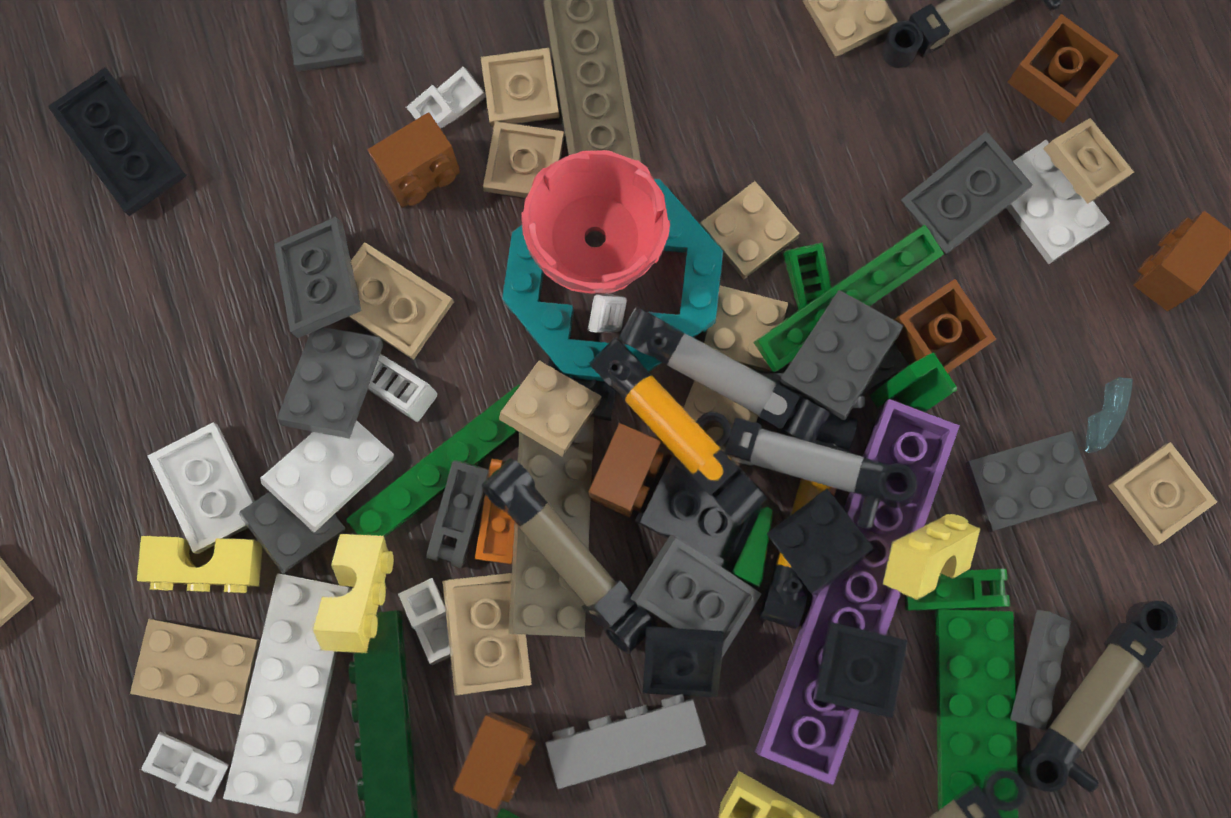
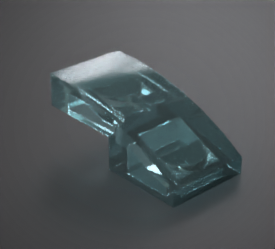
[1085,377,1133,453]

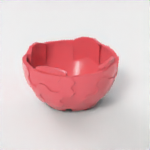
[521,150,670,294]

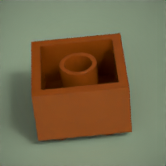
[1007,14,1119,123]
[367,112,460,208]
[1133,211,1231,312]
[893,279,996,373]
[589,423,664,518]
[453,712,536,810]

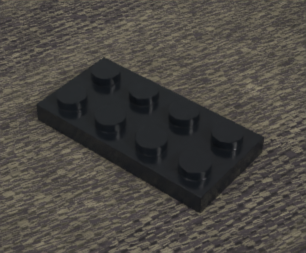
[47,67,187,216]

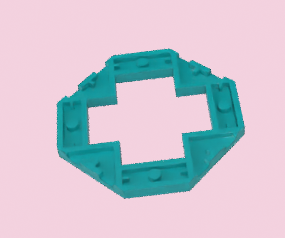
[502,179,723,381]

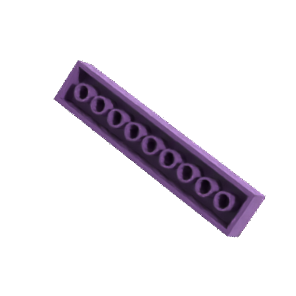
[755,399,959,785]

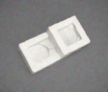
[406,67,486,129]
[398,578,451,665]
[141,732,228,802]

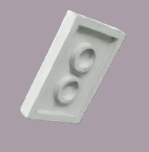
[1007,140,1110,264]
[261,420,394,532]
[148,422,255,554]

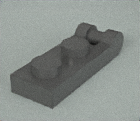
[426,460,491,569]

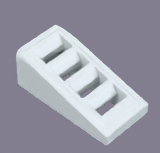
[588,294,627,333]
[368,354,437,422]

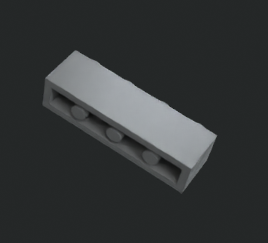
[546,694,706,789]

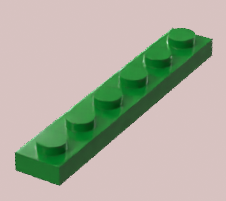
[753,225,944,372]
[346,384,520,538]

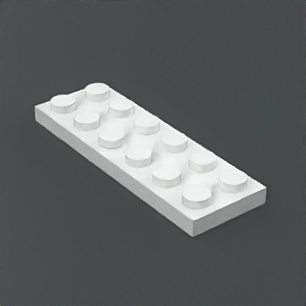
[223,573,352,814]

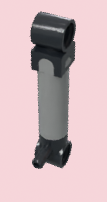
[618,306,831,443]
[696,412,917,530]

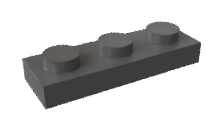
[1010,610,1071,731]

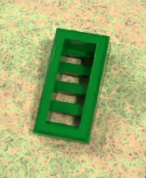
[783,242,832,311]
[730,507,772,588]

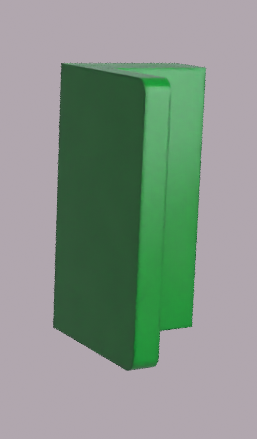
[869,352,957,412]

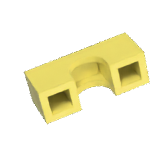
[883,514,980,600]
[313,534,394,653]
[137,536,262,593]
[718,771,821,818]

